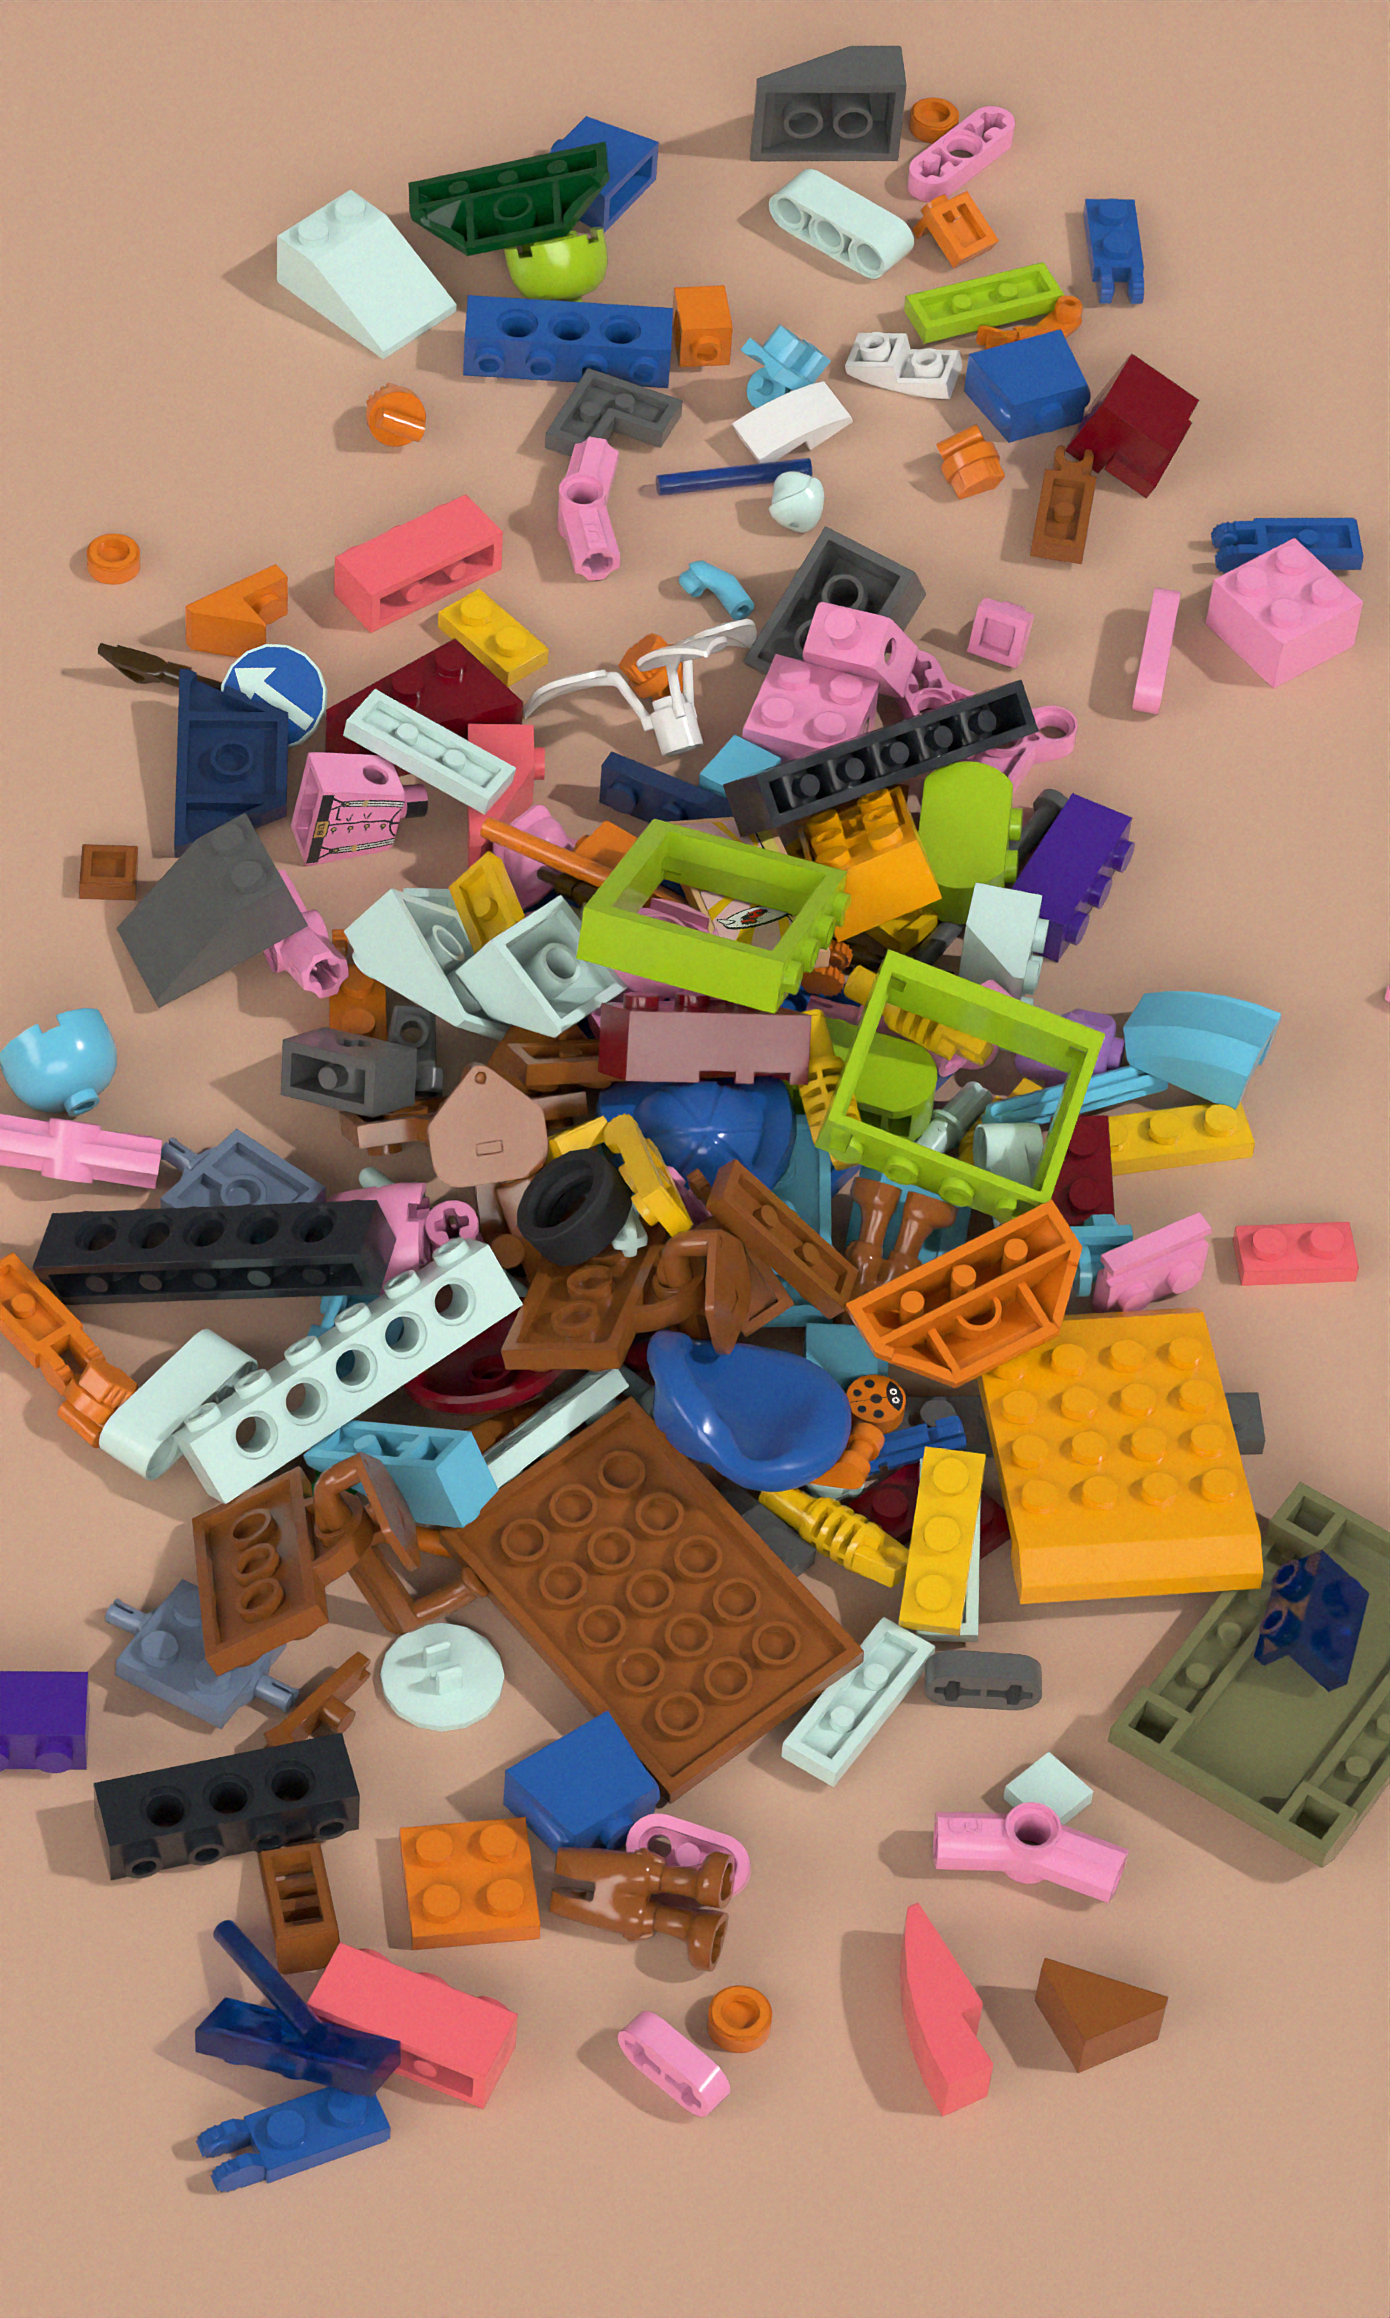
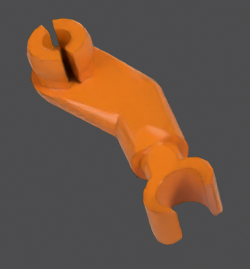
[976,296,1083,350]

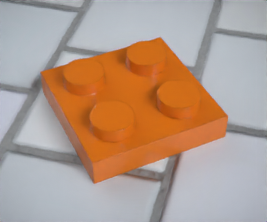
[399,1817,541,1950]

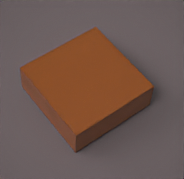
[79,844,138,901]

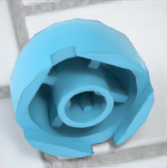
[0,1008,117,1116]

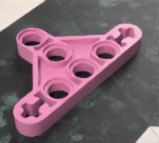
[895,650,1078,795]

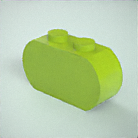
[918,761,1023,924]
[782,1016,937,1142]

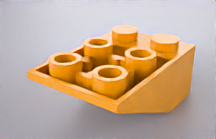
[798,786,942,943]

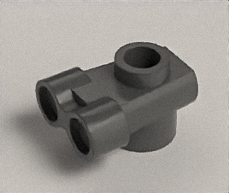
[388,1005,444,1098]

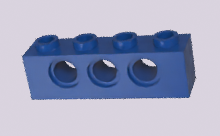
[463,295,673,388]

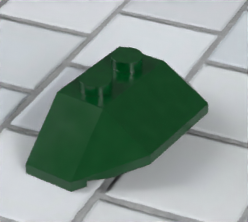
[408,141,610,256]

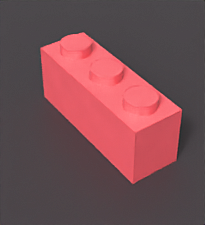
[334,494,503,633]
[306,1942,518,2109]

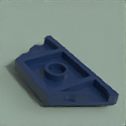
[174,669,289,858]

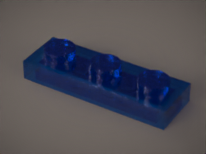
[195,1997,401,2097]

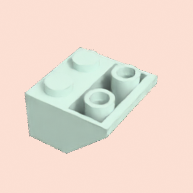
[959,883,1049,1052]

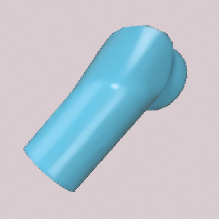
[679,560,754,620]

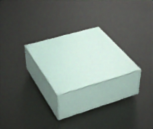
[1003,1752,1094,1825]

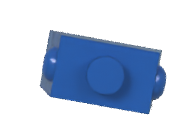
[549,116,659,233]
[964,329,1091,443]
[503,1710,660,1855]

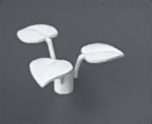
[523,619,757,757]

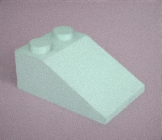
[277,190,457,360]
[344,888,511,1041]

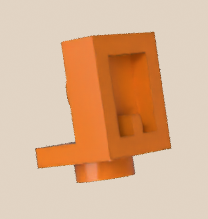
[912,191,999,268]

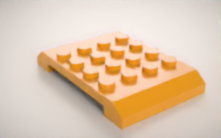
[973,1307,1263,1604]

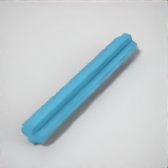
[981,1065,1168,1125]

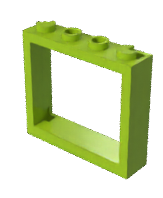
[576,819,851,1014]
[814,949,1105,1224]

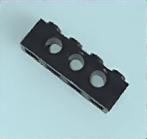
[93,1733,360,1880]

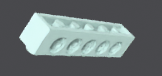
[172,1237,523,1504]

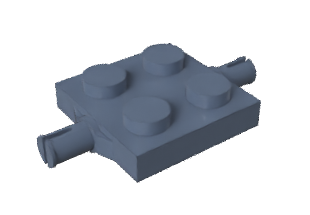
[160,1128,326,1209]
[105,1579,299,1729]

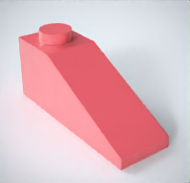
[467,724,545,869]

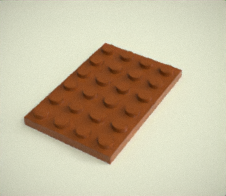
[439,1396,864,1804]

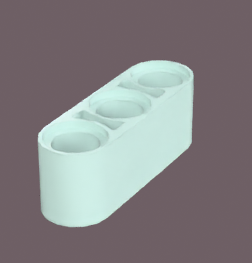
[769,169,914,279]
[99,1329,258,1481]

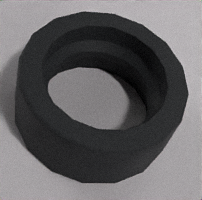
[517,1149,632,1267]

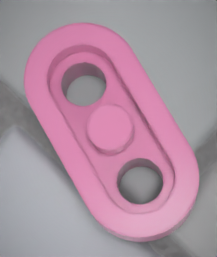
[626,1813,751,1898]

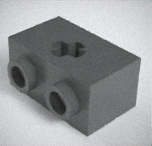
[281,1027,417,1118]

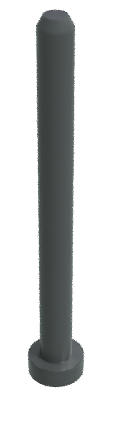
[910,789,1068,966]

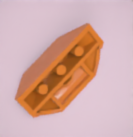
[845,1200,1082,1388]

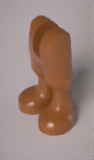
[833,1177,959,1325]
[548,1847,735,1972]

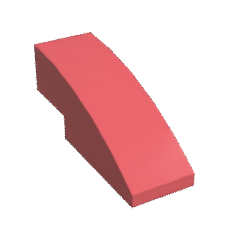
[899,1903,993,2117]

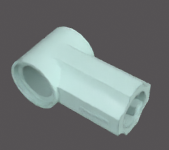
[973,1122,1043,1228]

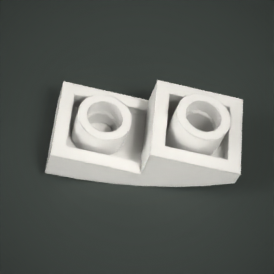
[845,332,963,399]
[732,381,853,470]

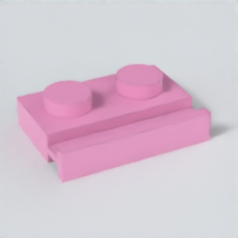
[1091,1212,1212,1313]

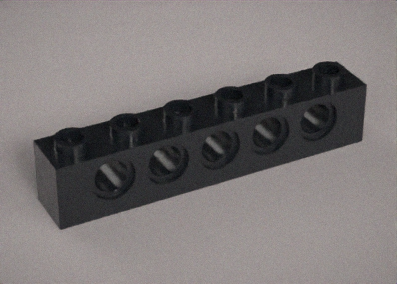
[723,679,1039,837]
[32,1200,397,1305]

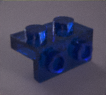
[1254,1549,1370,1692]

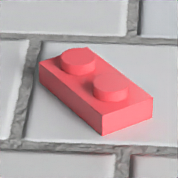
[1233,1222,1359,1286]

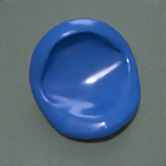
[595,1076,797,1195]
[647,1330,852,1492]

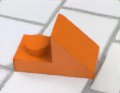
[185,564,288,658]

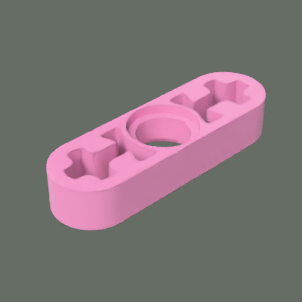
[907,106,1015,202]
[1132,587,1181,715]

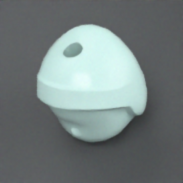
[768,471,825,533]

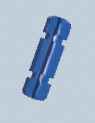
[868,1415,967,1476]

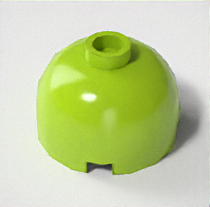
[504,227,608,302]

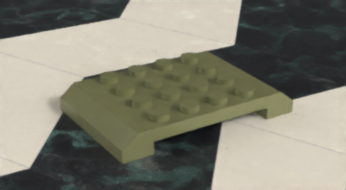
[1108,1482,1390,1868]

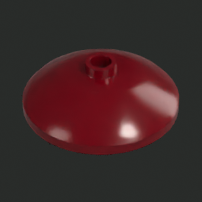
[402,1297,565,1416]

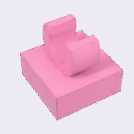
[967,597,1035,669]

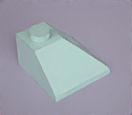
[455,895,629,1038]

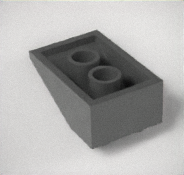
[750,46,907,161]
[743,526,926,675]
[116,813,308,1008]

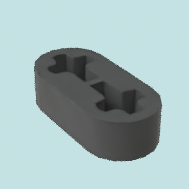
[925,1650,1042,1710]

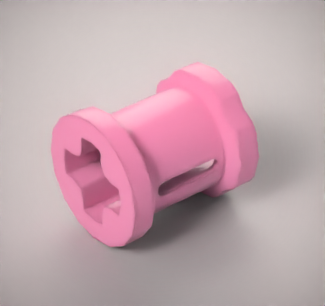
[425,1200,485,1253]

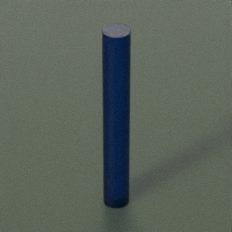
[655,458,813,496]
[213,1920,328,2046]

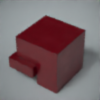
[1065,353,1199,498]

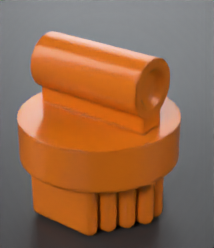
[365,382,426,447]
[936,424,1005,499]
[618,633,683,702]
[57,1358,138,1449]

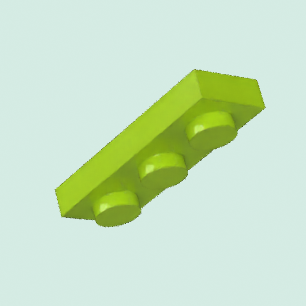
[904,262,1065,344]

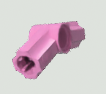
[557,436,620,581]
[263,869,349,999]
[0,1113,162,1189]
[933,1802,1129,1904]

